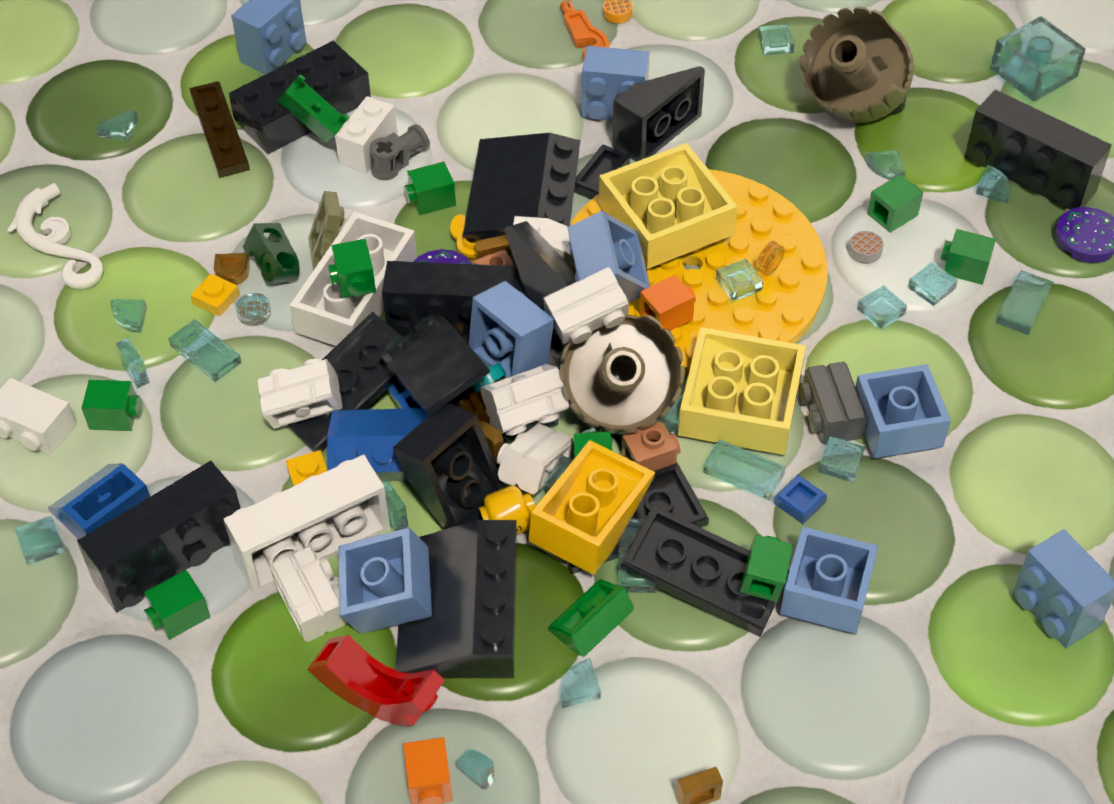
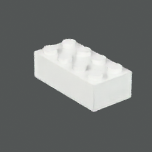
[290,212,417,346]
[223,455,391,594]

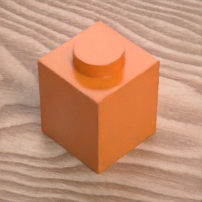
[639,275,696,331]
[403,737,453,804]

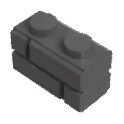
[799,361,868,445]

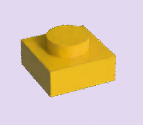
[190,273,240,317]
[285,450,327,487]

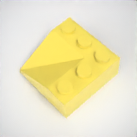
[599,143,738,269]
[678,327,806,455]

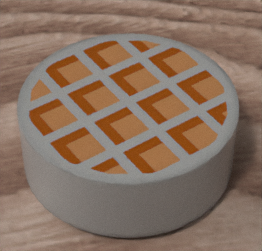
[849,231,884,263]

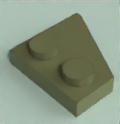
[308,191,344,271]

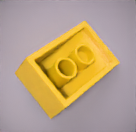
[529,440,655,575]

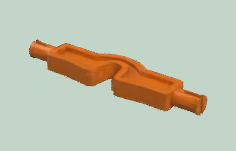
[560,0,609,61]

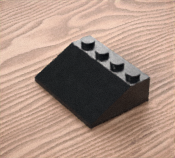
[462,132,581,241]
[395,520,518,678]

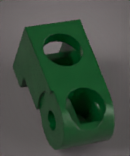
[242,223,300,282]

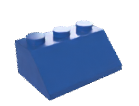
[327,408,429,482]

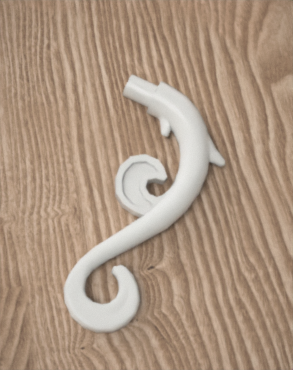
[7,183,104,290]

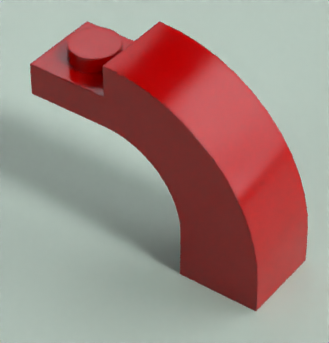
[307,635,445,726]

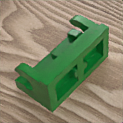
[277,74,350,143]

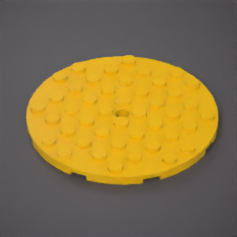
[570,169,827,376]

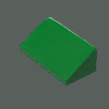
[547,579,634,657]

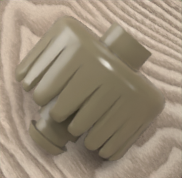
[799,6,914,123]
[559,314,684,435]

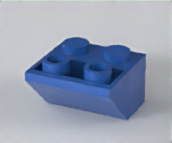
[48,463,150,539]

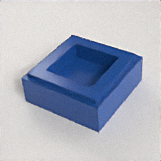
[774,474,827,524]

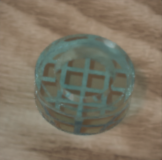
[236,293,271,326]

